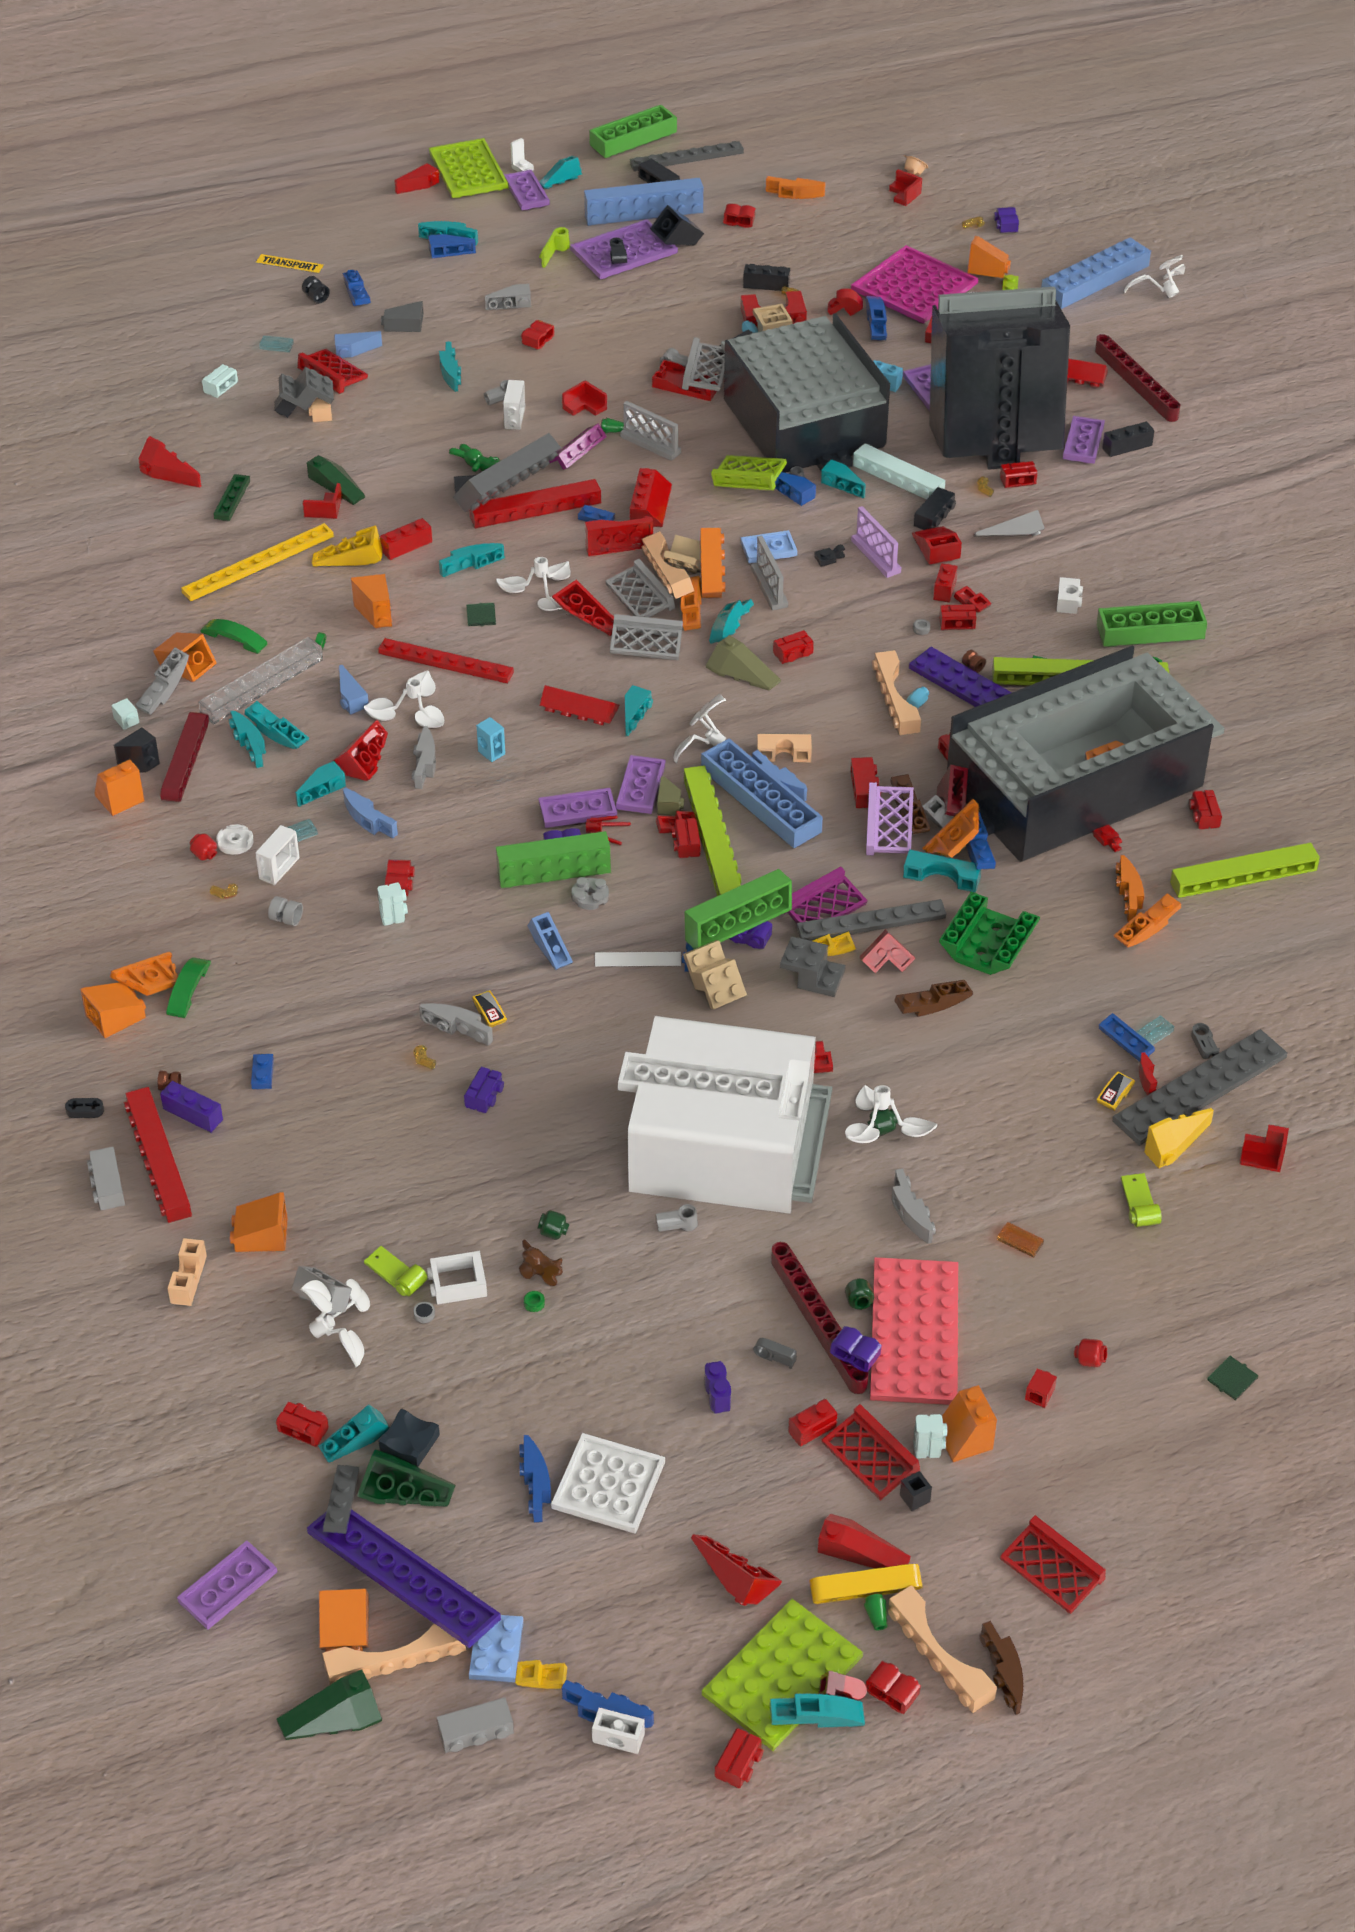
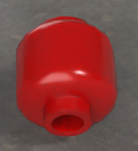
[190,833,217,861]
[1074,1338,1107,1367]

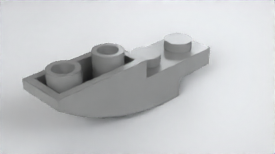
[135,648,189,715]
[412,726,436,789]
[419,1003,493,1046]
[891,1168,936,1244]

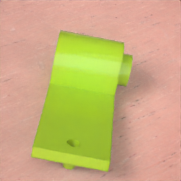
[539,227,570,268]
[1120,1173,1162,1227]
[364,1246,428,1297]

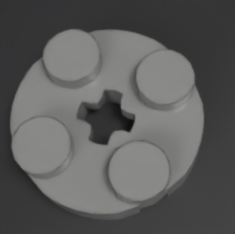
[571,877,609,910]

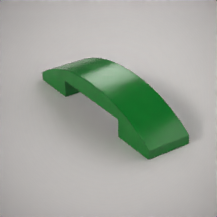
[200,619,267,654]
[166,957,211,1018]

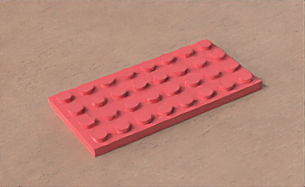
[870,1257,958,1405]

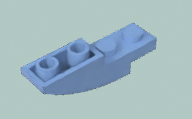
[752,750,808,801]
[343,787,398,838]

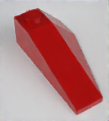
[138,436,201,488]
[552,579,617,636]
[333,720,388,781]
[818,1514,911,1569]
[691,1534,782,1606]

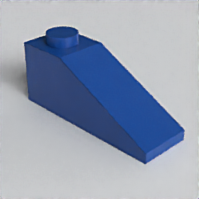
[428,234,476,258]

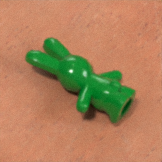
[449,444,500,472]

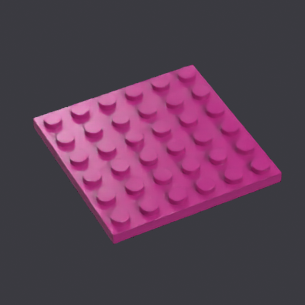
[851,245,978,324]

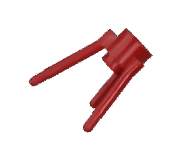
[586,815,631,845]

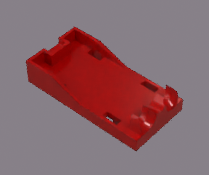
[652,360,718,401]
[585,516,653,557]

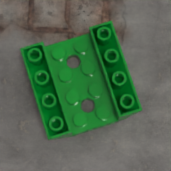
[939,892,1040,975]

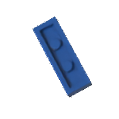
[1099,1013,1155,1062]

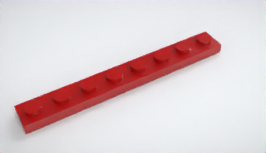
[378,638,514,684]

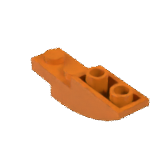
[766,176,825,199]
[681,576,702,631]
[1115,855,1144,922]
[1114,893,1181,947]

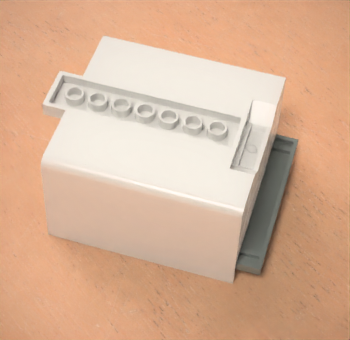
[618,1016,833,1214]

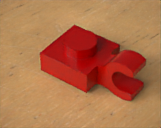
[1093,824,1122,852]
[814,1041,833,1073]

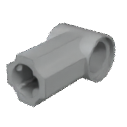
[660,348,689,367]
[484,380,508,405]
[656,1204,698,1232]

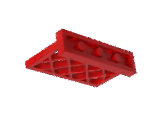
[297,349,368,394]
[822,1404,920,1501]
[1000,1515,1106,1614]

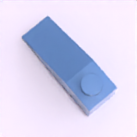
[334,331,382,358]
[339,665,369,715]
[527,912,573,970]

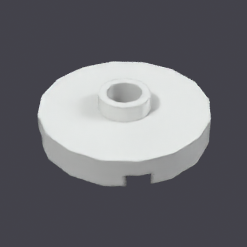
[216,824,254,855]

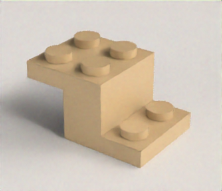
[753,304,792,332]
[663,535,701,573]
[683,940,747,1009]

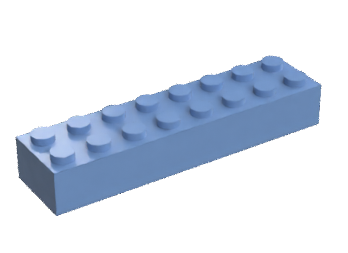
[584,178,703,226]
[1041,238,1151,309]
[701,739,823,848]

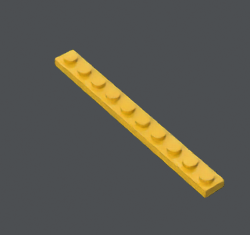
[181,523,334,601]

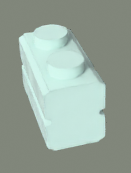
[202,364,238,398]
[377,883,408,926]
[913,1414,947,1458]

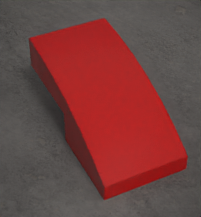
[954,586,992,612]
[656,811,696,834]
[1139,1052,1157,1096]

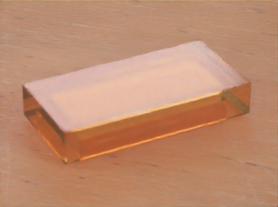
[997,1222,1044,1258]

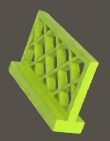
[711,455,787,490]

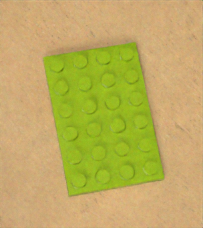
[429,138,508,198]
[702,1599,863,1751]

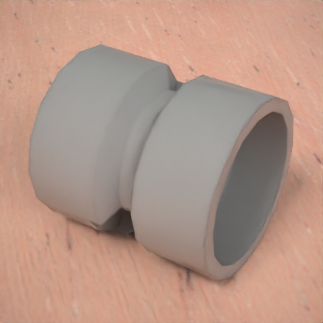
[268,896,303,926]

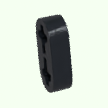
[65,1098,104,1118]

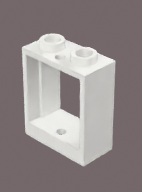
[503,380,525,430]
[255,825,299,885]
[427,1251,487,1305]

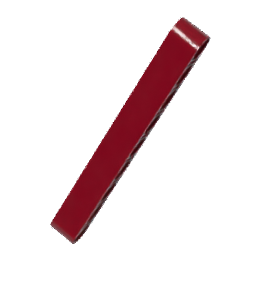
[1095,334,1181,422]
[771,1242,869,1394]

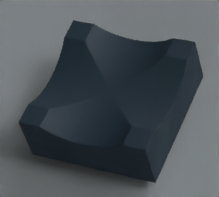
[379,1408,440,1467]

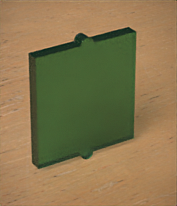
[466,602,496,627]
[1207,1356,1259,1400]

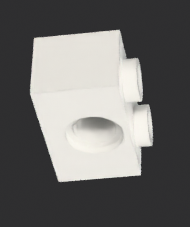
[1057,577,1083,614]
[592,1708,645,1754]

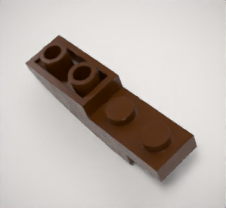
[890,774,930,835]
[894,980,973,1017]
[979,1620,1023,1715]

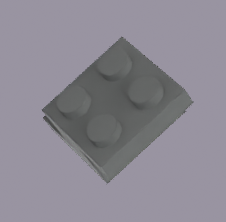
[278,367,334,410]
[780,936,846,997]

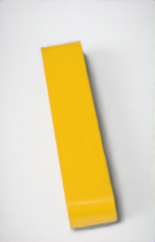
[809,1564,923,1604]

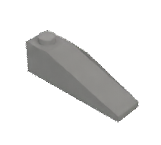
[974,510,1045,537]

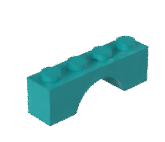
[903,849,982,893]

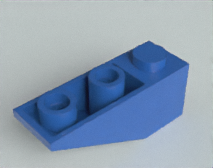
[773,472,816,506]

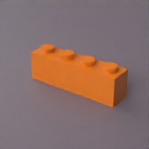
[700,528,725,598]

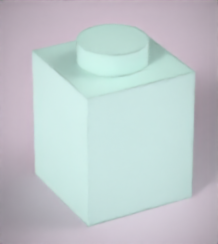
[111,698,139,730]

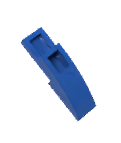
[343,270,371,306]
[865,296,887,340]
[966,812,996,869]
[519,1435,551,1522]
[562,1680,654,1728]

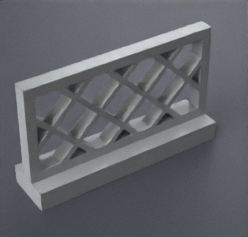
[682,337,725,391]
[620,401,681,461]
[751,536,788,611]
[606,559,675,618]
[610,614,683,660]

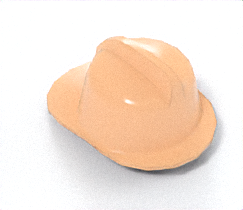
[903,155,928,176]

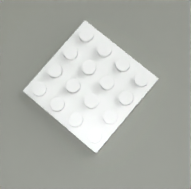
[551,1433,665,1534]

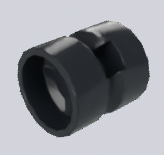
[302,276,330,303]

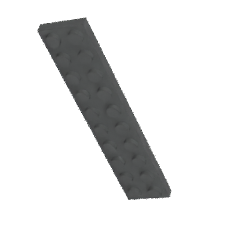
[1112,1029,1288,1146]

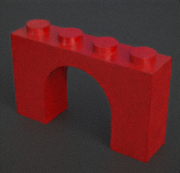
[740,291,807,328]

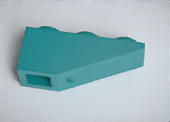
[539,155,582,189]
[821,460,866,498]
[625,685,653,736]
[295,761,346,807]
[319,1404,390,1463]

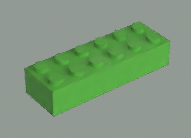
[589,105,677,158]
[1096,601,1207,647]
[496,831,611,888]
[684,869,792,949]

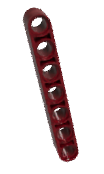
[160,712,209,802]

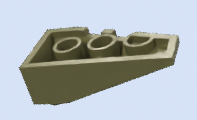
[706,635,781,690]

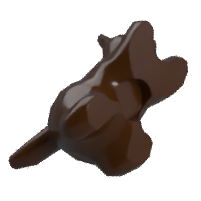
[519,1240,563,1286]

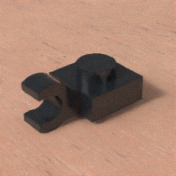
[814,544,845,567]

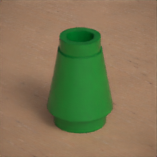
[601,417,624,433]
[864,1594,888,1631]

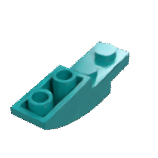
[418,221,478,245]
[439,341,461,392]
[439,543,505,577]
[709,599,754,644]
[244,701,309,749]
[229,710,266,768]
[770,1694,865,1728]

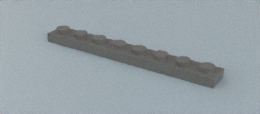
[630,141,744,172]
[796,899,947,941]

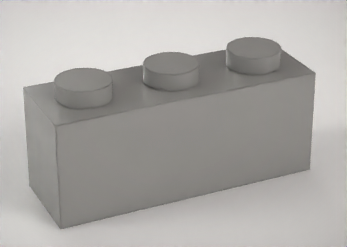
[87,1147,125,1210]
[292,1266,352,1315]
[437,1698,514,1753]

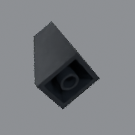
[650,204,704,245]

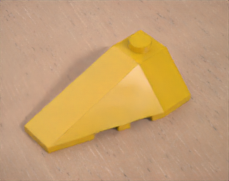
[312,525,383,566]
[1144,1108,1214,1168]

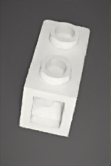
[511,138,534,172]

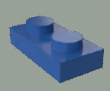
[578,505,615,522]
[251,1054,274,1089]

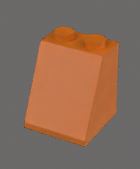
[967,236,1011,278]
[351,574,392,628]
[153,632,217,682]
[94,760,144,816]
[80,982,146,1038]
[230,1192,288,1252]
[942,1385,997,1462]
[319,1589,369,1652]

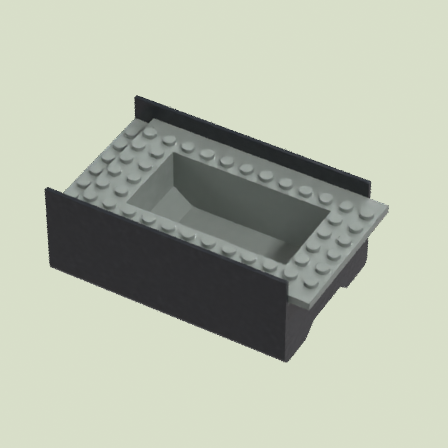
[947,645,1225,862]

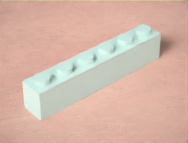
[853,444,945,500]

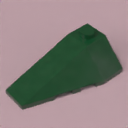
[307,455,365,505]
[357,1449,456,1507]
[277,1669,382,1740]

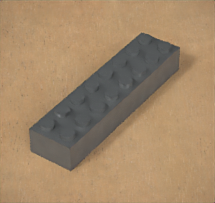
[453,433,561,512]

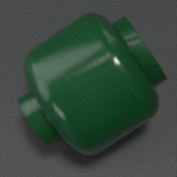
[867,1108,898,1136]
[537,1210,569,1240]
[845,1278,874,1310]

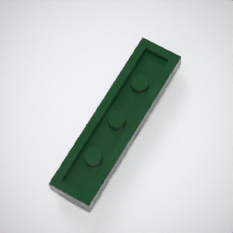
[213,474,250,521]

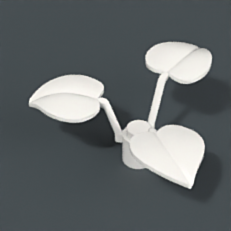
[1124,255,1185,298]
[496,557,571,611]
[364,670,444,728]
[673,694,726,763]
[845,1085,937,1143]
[300,1279,370,1367]

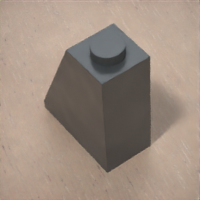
[381,301,424,332]

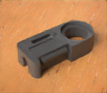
[1191,1023,1220,1059]
[753,1338,797,1369]

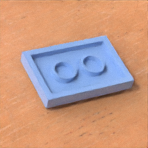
[741,530,798,563]
[469,1615,524,1683]

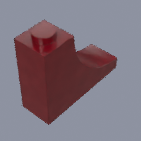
[936,764,968,817]

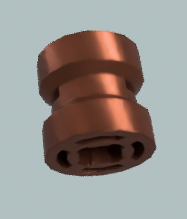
[962,649,986,673]
[157,1071,181,1090]

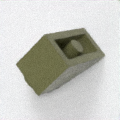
[657,776,684,816]

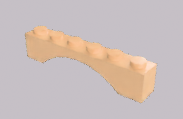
[641,531,694,599]
[872,650,921,735]
[888,1585,997,1713]
[322,1624,466,1685]

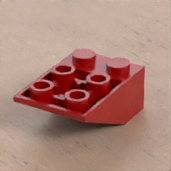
[912,526,962,565]

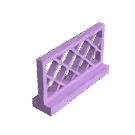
[851,506,901,578]
[866,783,914,856]

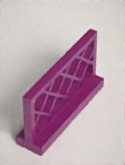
[784,866,868,923]

